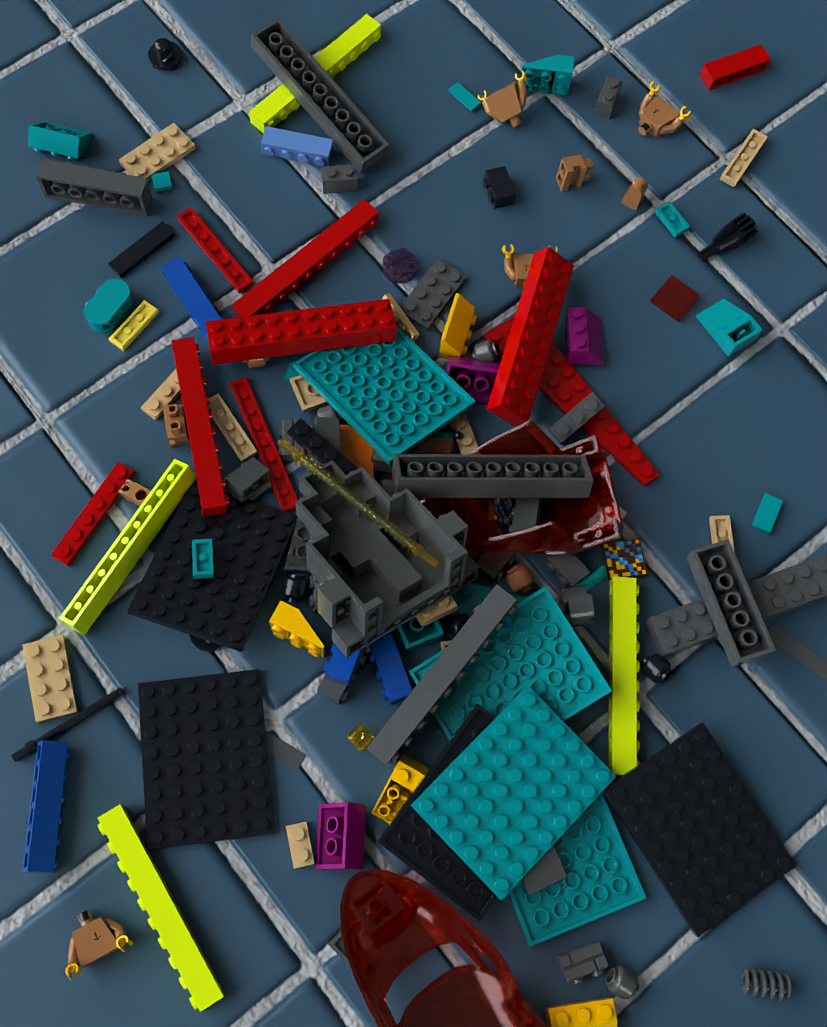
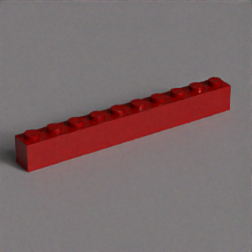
[232,199,379,317]
[171,337,230,517]

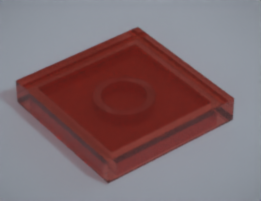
[650,275,700,322]

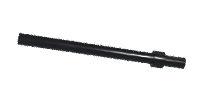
[11,687,125,762]

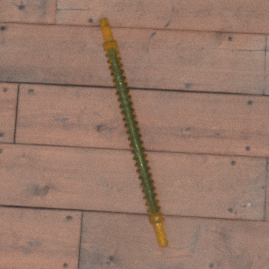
[277,438,440,568]

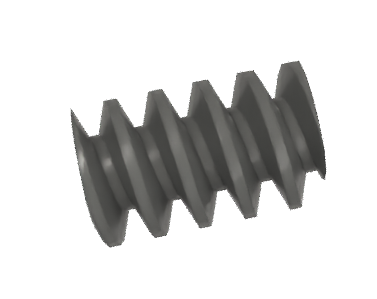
[742,967,791,1002]

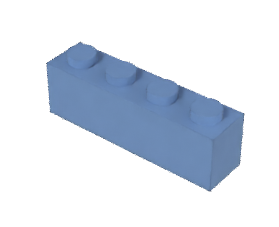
[261,126,333,166]

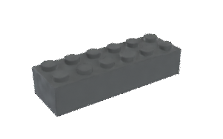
[36,159,153,216]
[686,539,776,668]

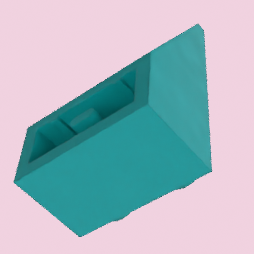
[520,54,574,95]
[695,299,762,357]

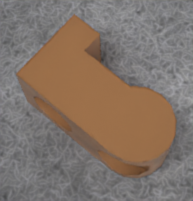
[621,177,648,211]
[118,479,151,507]

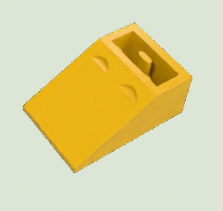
[269,601,325,657]
[371,754,429,824]

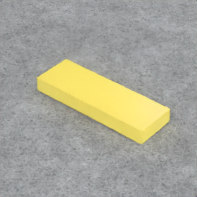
[108,300,159,351]

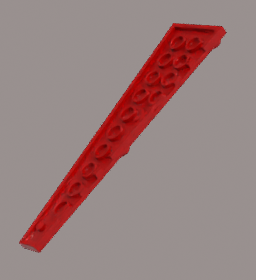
[482,316,660,487]

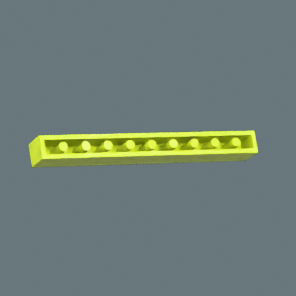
[249,14,381,133]
[59,459,196,636]
[608,576,640,778]
[97,804,226,1012]

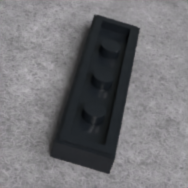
[108,221,175,278]

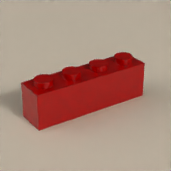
[700,44,771,90]

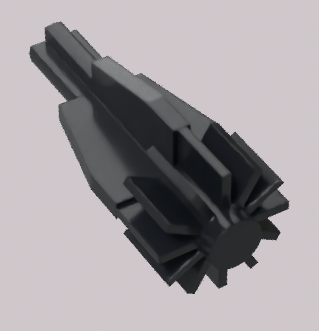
[698,213,758,261]

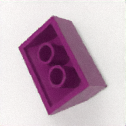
[565,307,604,365]
[446,355,500,404]
[315,802,366,870]

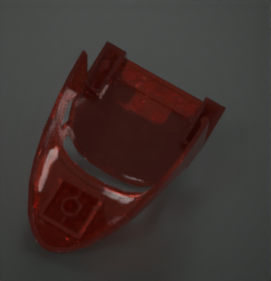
[417,420,624,555]
[340,869,547,1027]

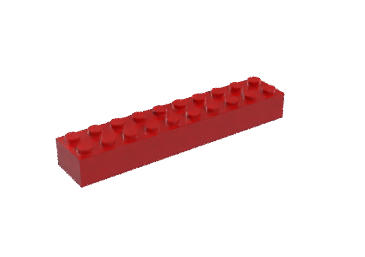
[486,246,574,427]
[205,299,397,365]

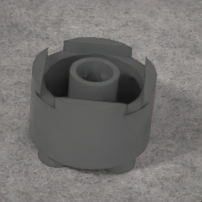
[557,585,594,627]

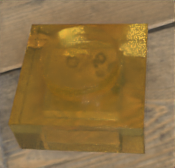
[346,722,374,752]

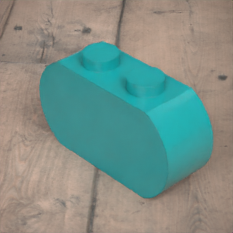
[84,279,133,333]

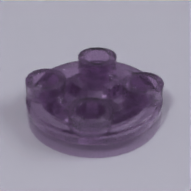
[382,248,418,283]

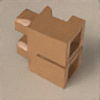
[556,154,594,192]
[163,404,190,448]

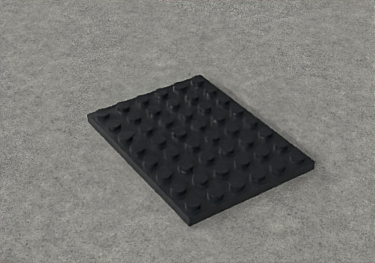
[127,482,298,652]
[138,669,275,850]
[377,703,496,921]
[603,722,797,937]

